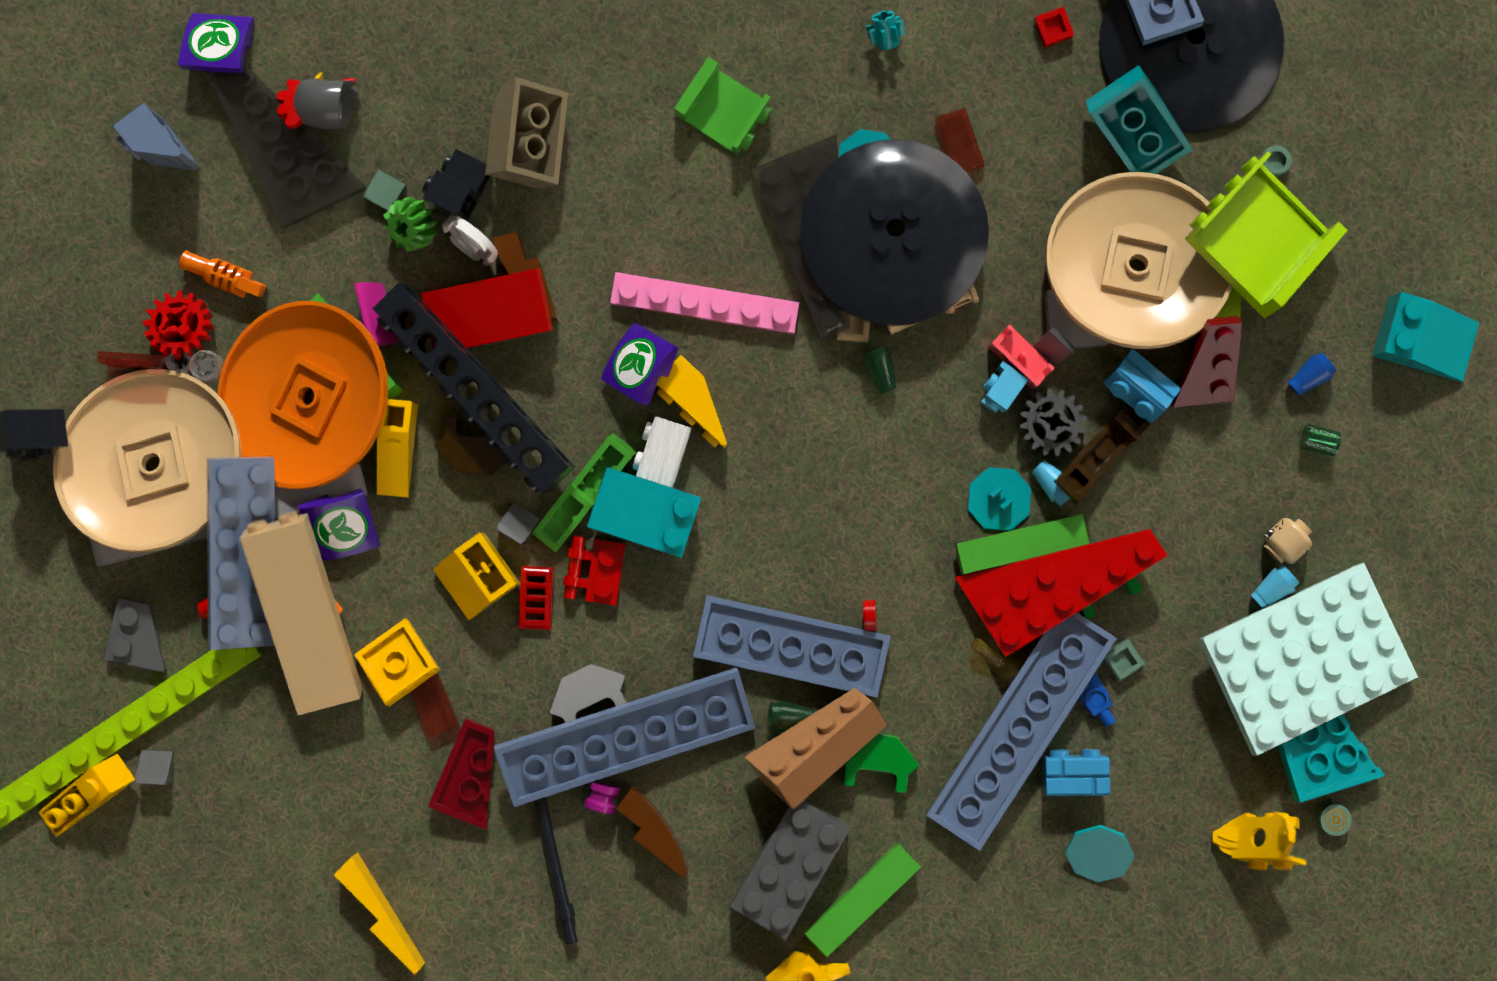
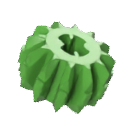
[383,197,438,252]

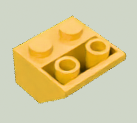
[433,532,520,620]

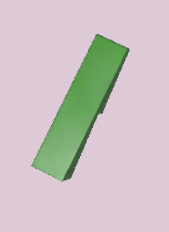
[532,433,637,553]
[954,514,1090,575]
[804,844,921,957]

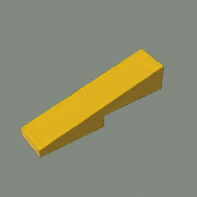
[334,852,425,975]

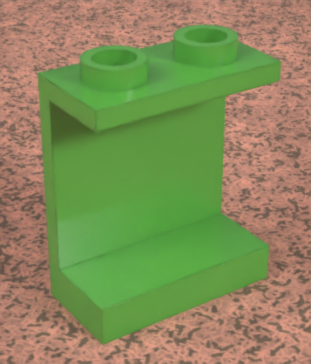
[674,57,772,155]

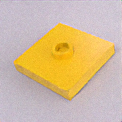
[354,618,440,707]

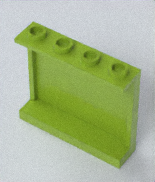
[1184,151,1348,319]

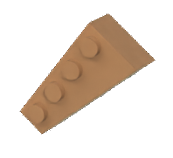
[745,688,887,809]

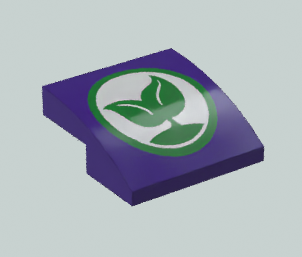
[178,13,254,74]
[601,324,679,405]
[297,488,381,561]

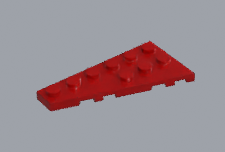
[955,529,1168,657]

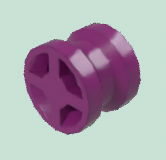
[584,781,620,814]

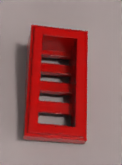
[519,566,555,630]

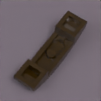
[1054,403,1151,503]

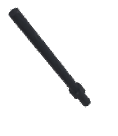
[534,797,578,944]

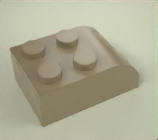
[485,77,568,189]

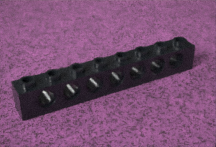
[372,282,576,493]

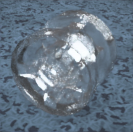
[190,350,225,384]

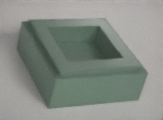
[363,170,407,211]
[1103,639,1145,682]

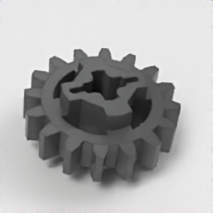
[1018,389,1087,457]

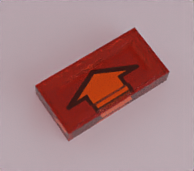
[935,108,985,173]
[97,351,168,370]
[411,672,460,738]

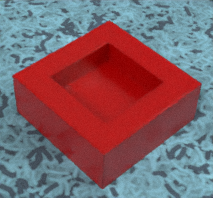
[1033,6,1075,48]

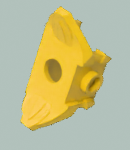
[1212,812,1306,870]
[765,951,850,981]

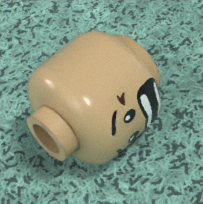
[1263,518,1312,564]

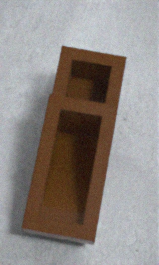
[493,231,558,323]
[616,785,688,877]

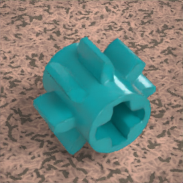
[866,11,906,50]

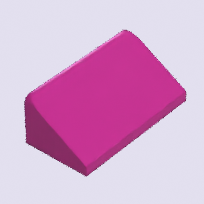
[354,282,397,347]

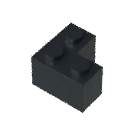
[422,149,491,222]
[0,409,68,462]

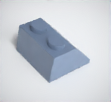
[113,103,200,170]

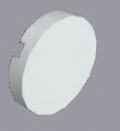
[442,215,498,266]

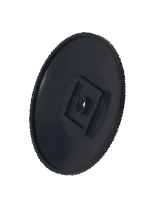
[1099,0,1284,133]
[800,139,989,326]

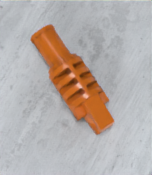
[179,250,267,298]

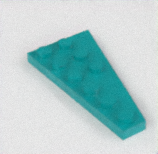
[1278,714,1385,803]

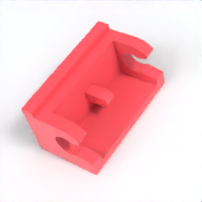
[988,324,1055,390]

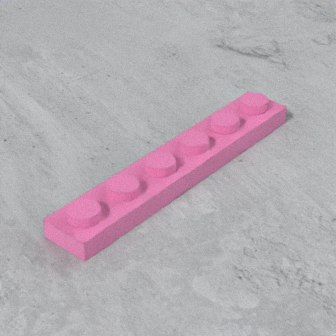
[610,272,799,334]

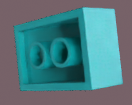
[1086,65,1193,174]
[1372,292,1479,382]
[586,467,701,558]

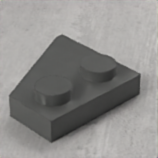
[104,598,167,672]

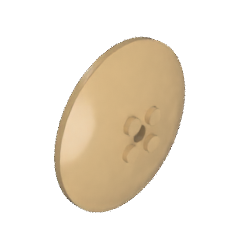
[1045,172,1232,349]
[53,369,242,552]

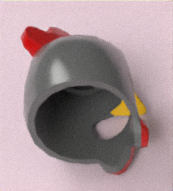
[276,73,360,130]

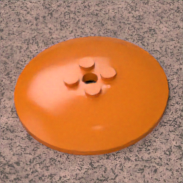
[217,301,388,489]

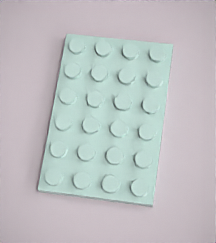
[1198,563,1418,756]

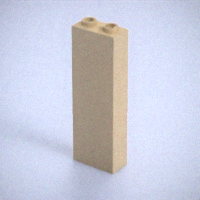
[240,512,363,715]

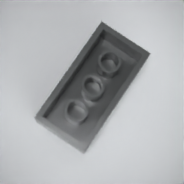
[730,799,850,940]

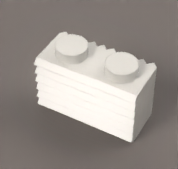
[633,416,692,488]

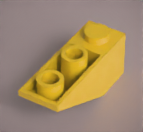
[656,355,727,448]
[377,399,418,498]
[38,754,135,837]

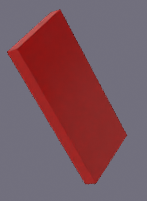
[421,268,553,349]

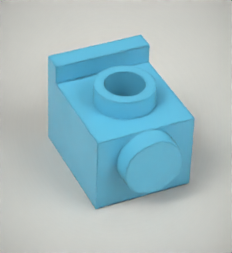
[981,362,1029,413]

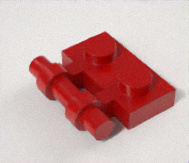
[563,536,626,606]

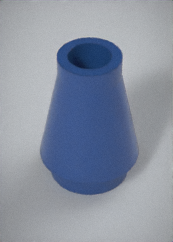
[1287,352,1337,396]

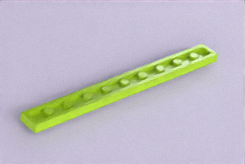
[0,647,263,830]

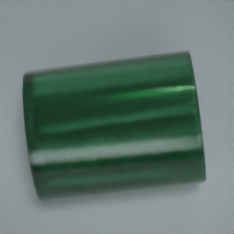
[1299,423,1341,457]

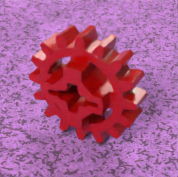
[142,291,215,359]

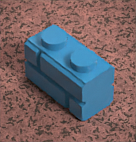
[1103,349,1181,423]
[1041,749,1110,796]

